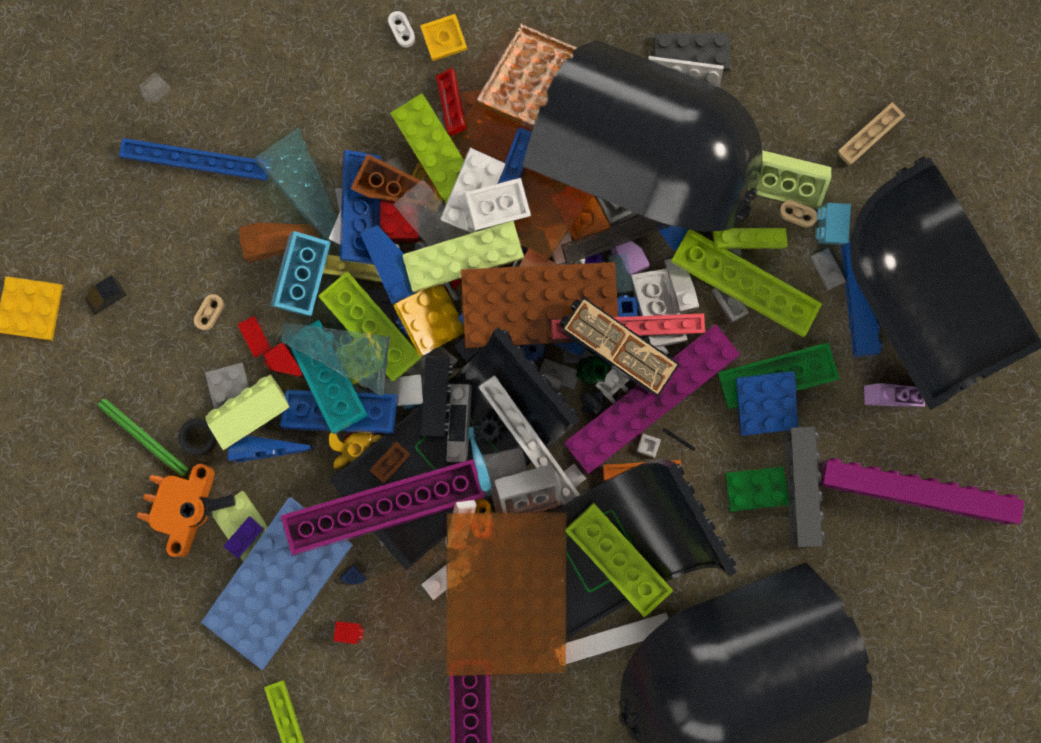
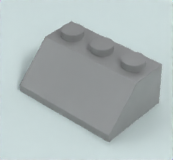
[494,464,562,521]

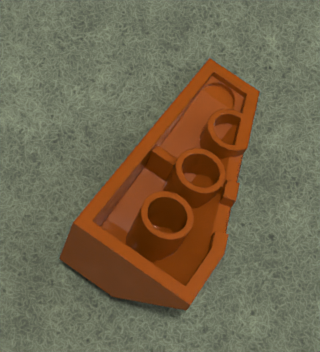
[351,154,437,205]
[239,222,320,263]

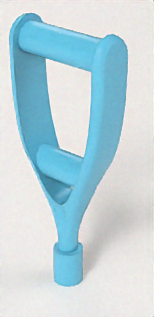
[469,427,492,497]

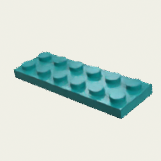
[286,320,368,434]

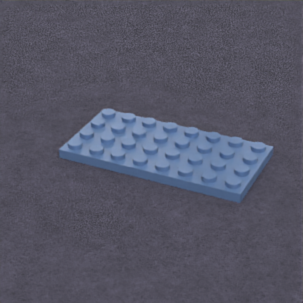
[201,497,353,670]

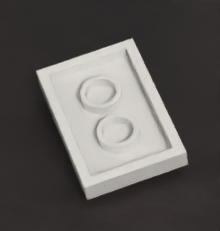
[464,178,531,231]

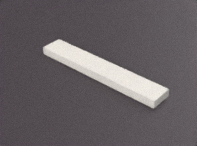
[554,613,668,666]

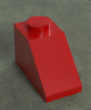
[264,342,304,378]

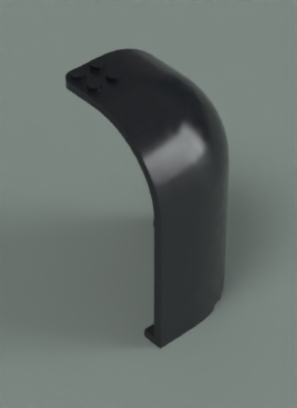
[523,40,763,231]
[850,156,1041,410]
[619,562,872,743]

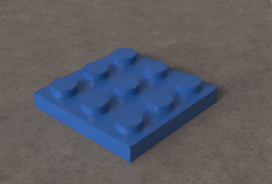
[736,371,798,436]

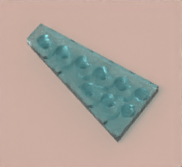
[255,127,338,244]
[281,322,390,395]

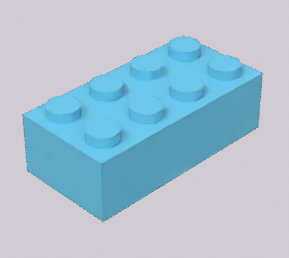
[270,231,331,316]

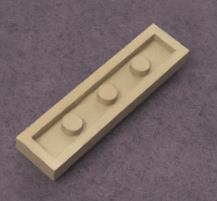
[837,102,905,166]

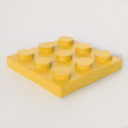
[0,277,63,341]
[393,284,464,356]

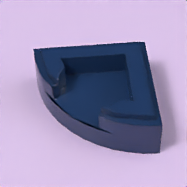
[339,565,367,585]

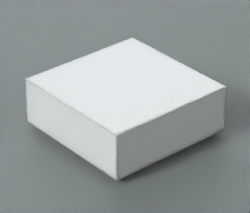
[636,434,661,458]

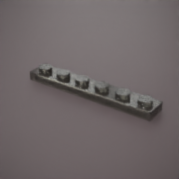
[561,215,671,264]

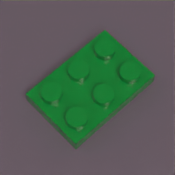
[725,466,789,512]

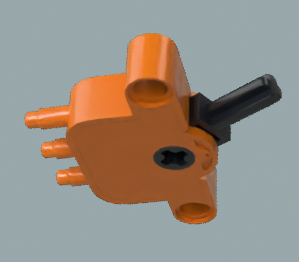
[137,464,236,557]

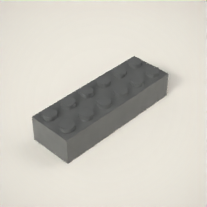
[784,427,825,547]

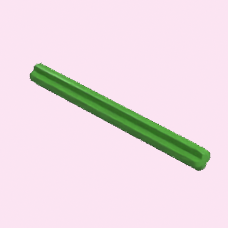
[98,399,189,477]

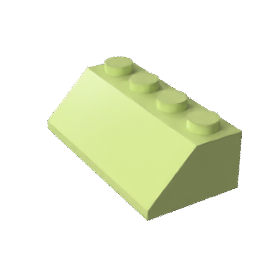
[756,150,831,209]
[205,374,289,450]

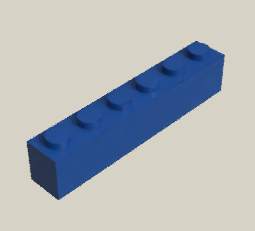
[841,241,882,357]

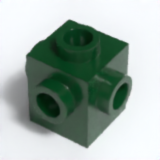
[576,356,608,385]

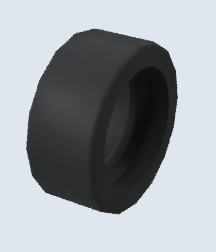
[178,418,217,456]

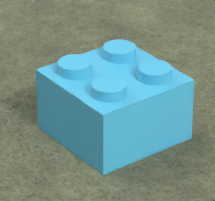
[815,203,851,245]

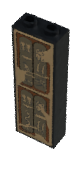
[558,297,680,397]

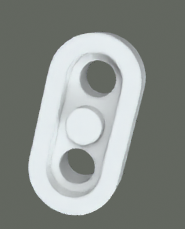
[388,11,415,48]

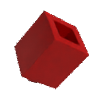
[333,621,364,644]

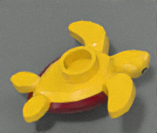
[329,432,383,469]

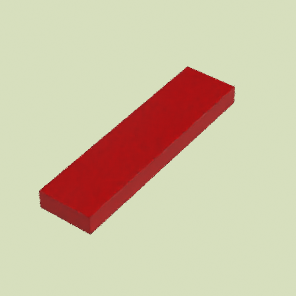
[436,68,467,136]

